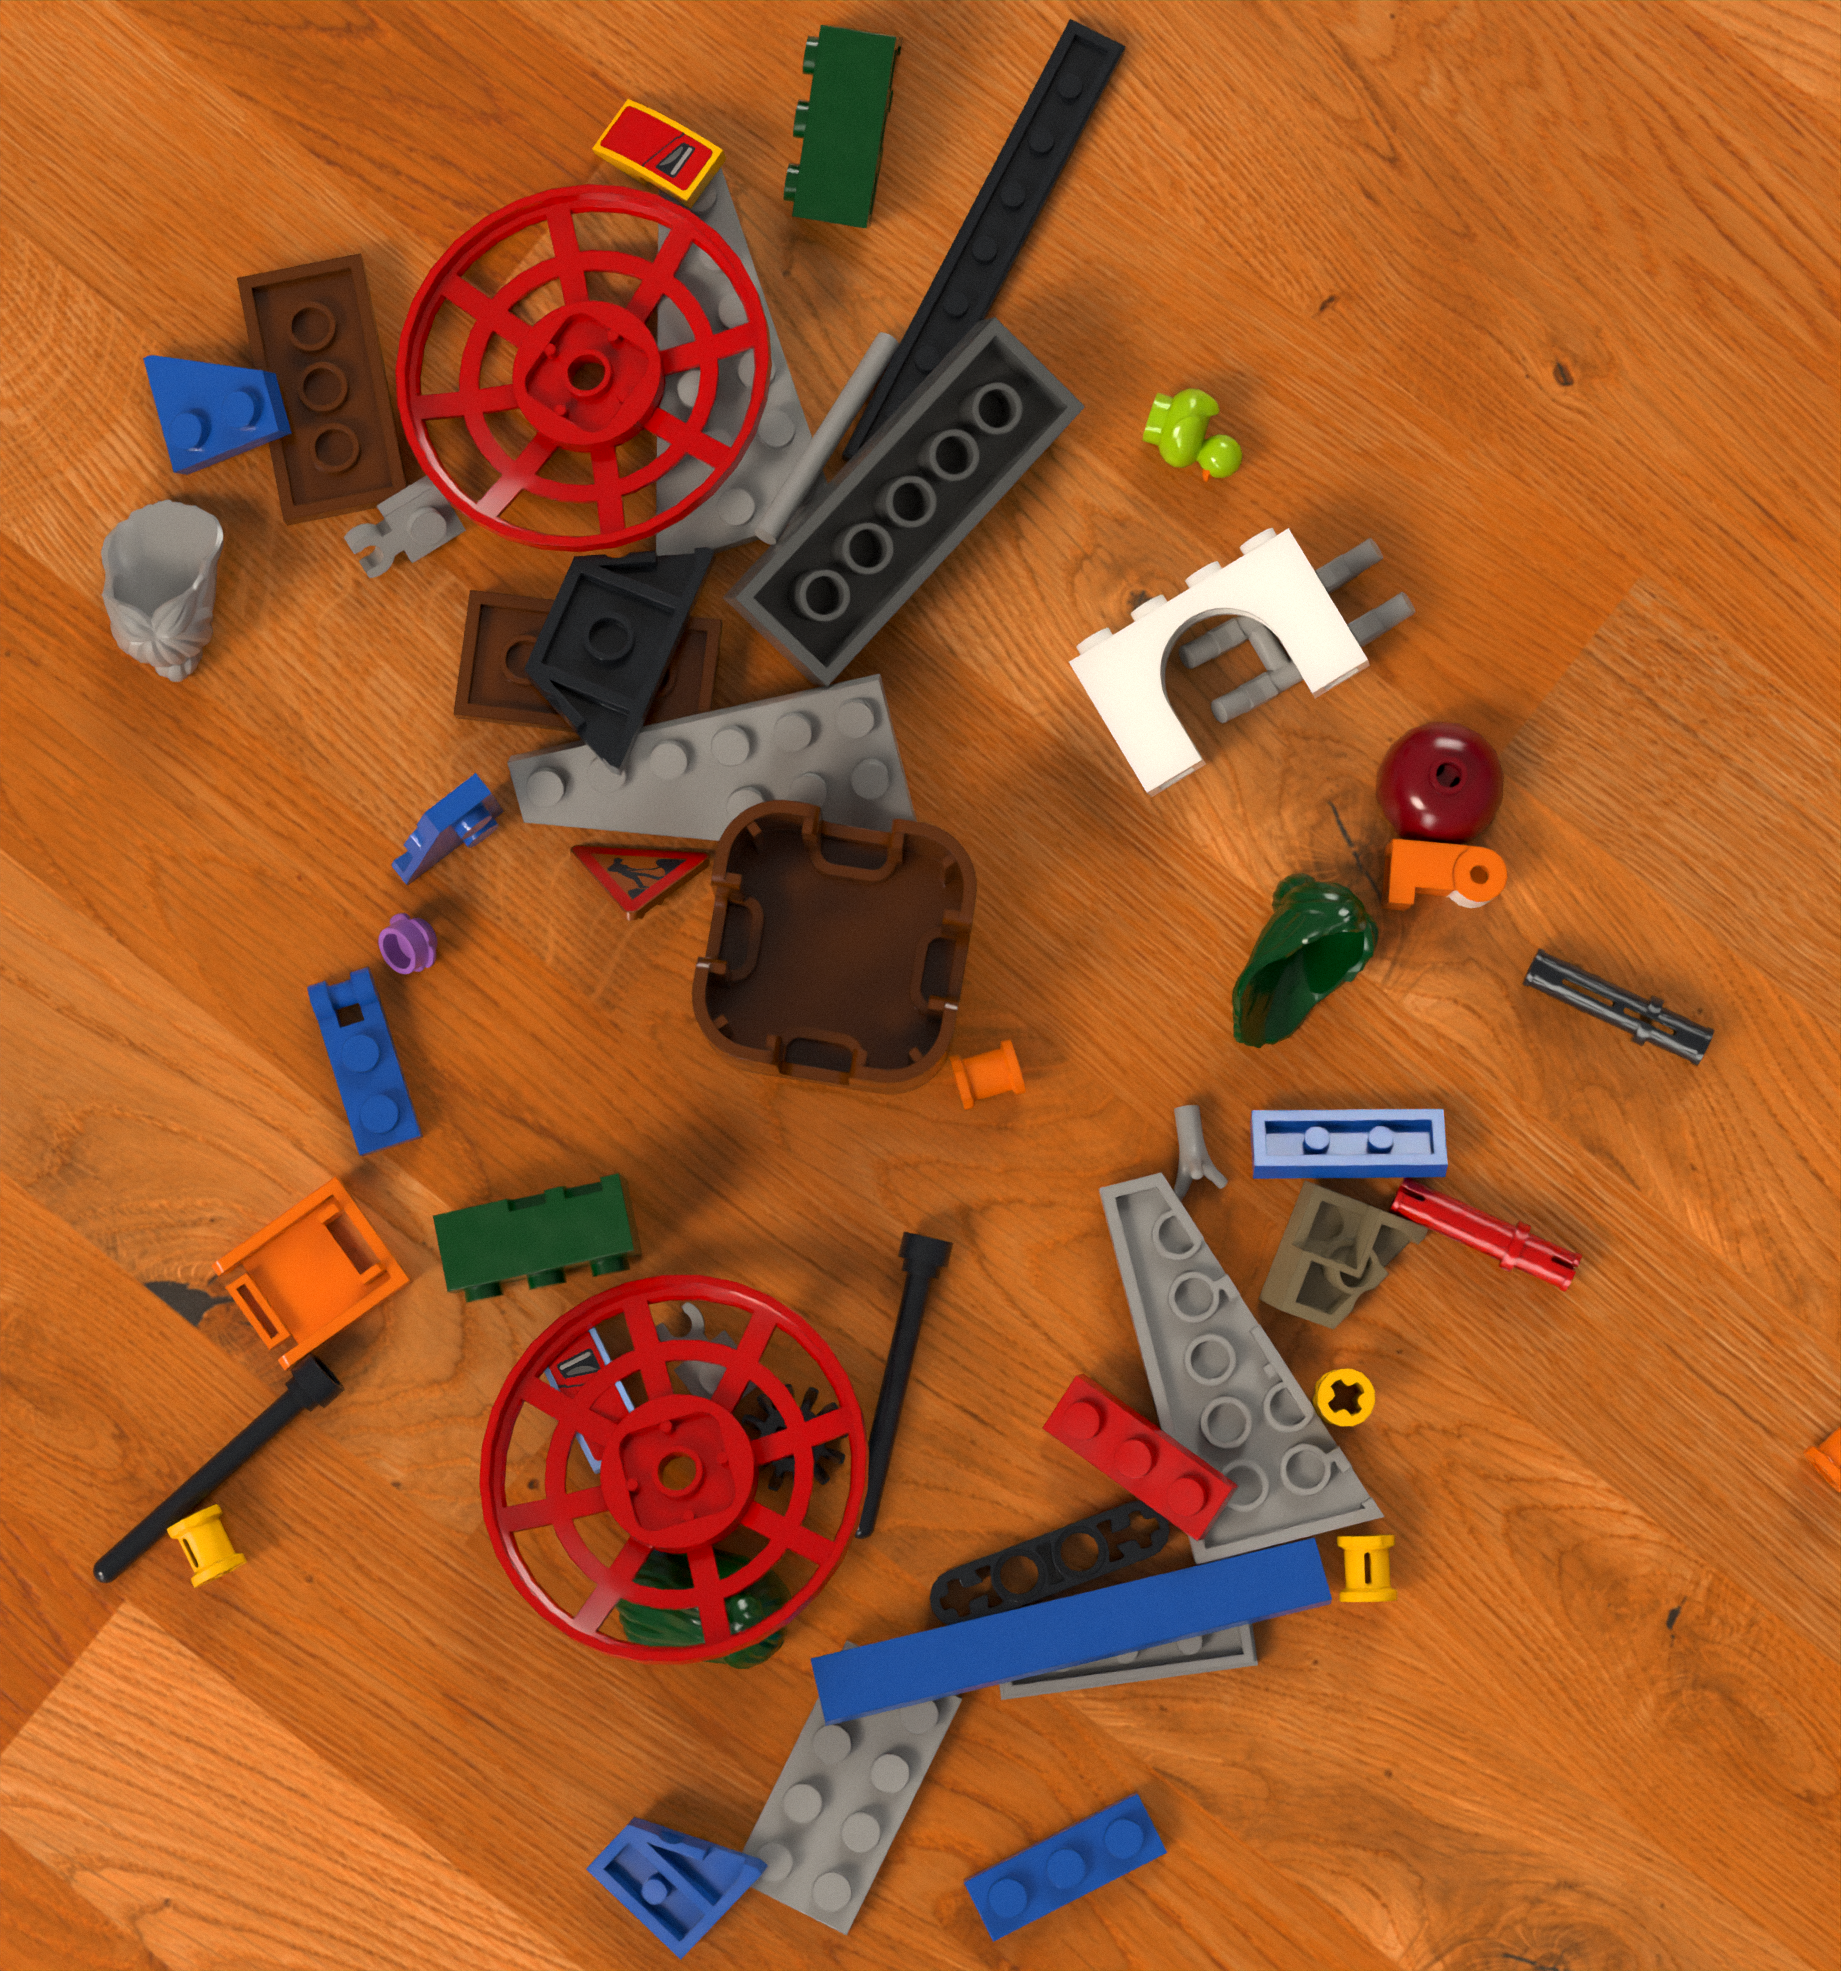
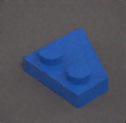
[143,355,291,475]
[391,773,504,886]
[586,1817,768,1960]

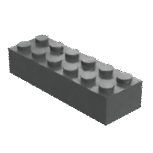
[723,317,1085,687]

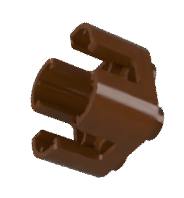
[692,800,977,1095]

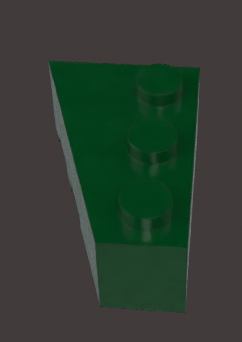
[783,25,903,229]
[433,1173,642,1303]

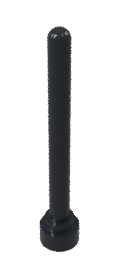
[854,1232,954,1539]
[93,1352,345,1583]

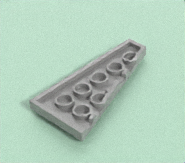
[656,168,827,556]
[507,674,917,841]
[1098,1172,1384,1565]

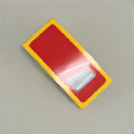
[592,99,727,209]

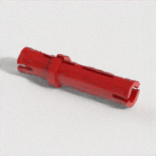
[1388,1178,1582,1292]

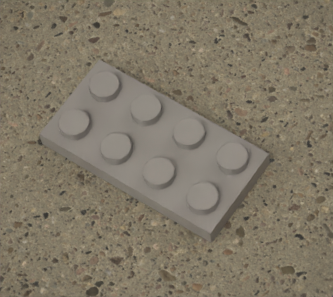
[742,1640,962,1935]

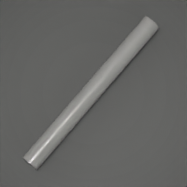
[754,332,899,545]

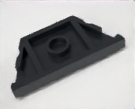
[524,547,716,776]

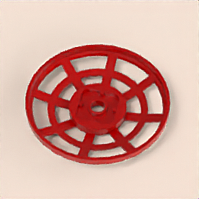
[395,184,772,552]
[479,1275,869,1665]

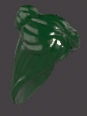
[1232,873,1379,1048]
[616,1548,792,1669]

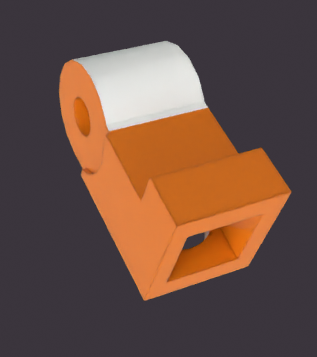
[1380,839,1508,911]

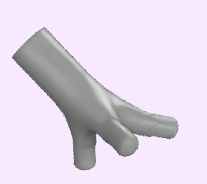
[1173,1105,1228,1202]

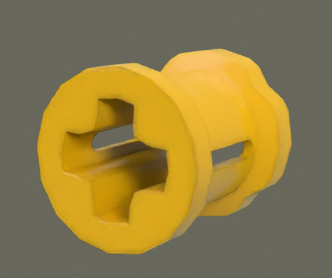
[1312,1369,1375,1427]
[167,1504,247,1588]
[1337,1534,1398,1602]

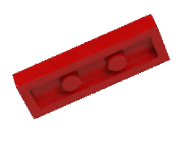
[1042,1373,1239,1541]

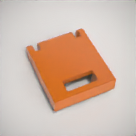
[211,1176,413,1371]

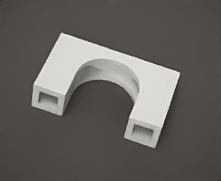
[1069,528,1370,797]

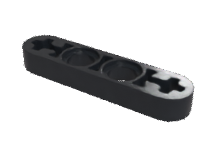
[930,1500,1170,1625]

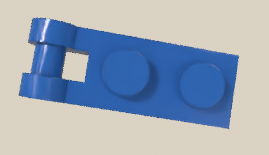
[307,967,423,1157]

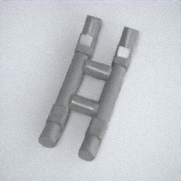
[1179,538,1416,723]

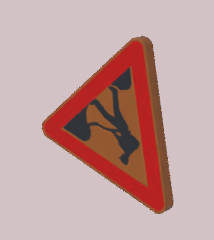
[570,845,710,921]

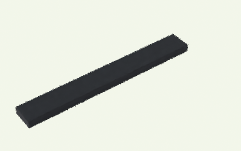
[842,19,1126,462]

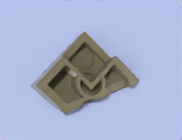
[1259,1180,1428,1329]

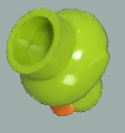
[1142,388,1242,483]

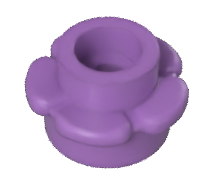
[378,913,437,974]

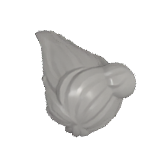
[101,499,224,682]

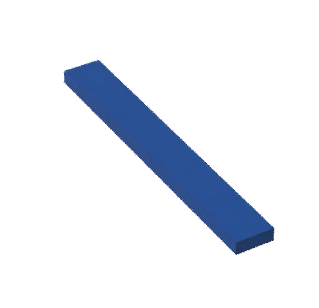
[810,1537,1332,1726]

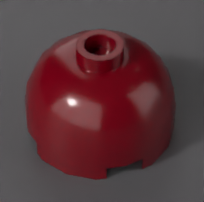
[1376,722,1504,845]

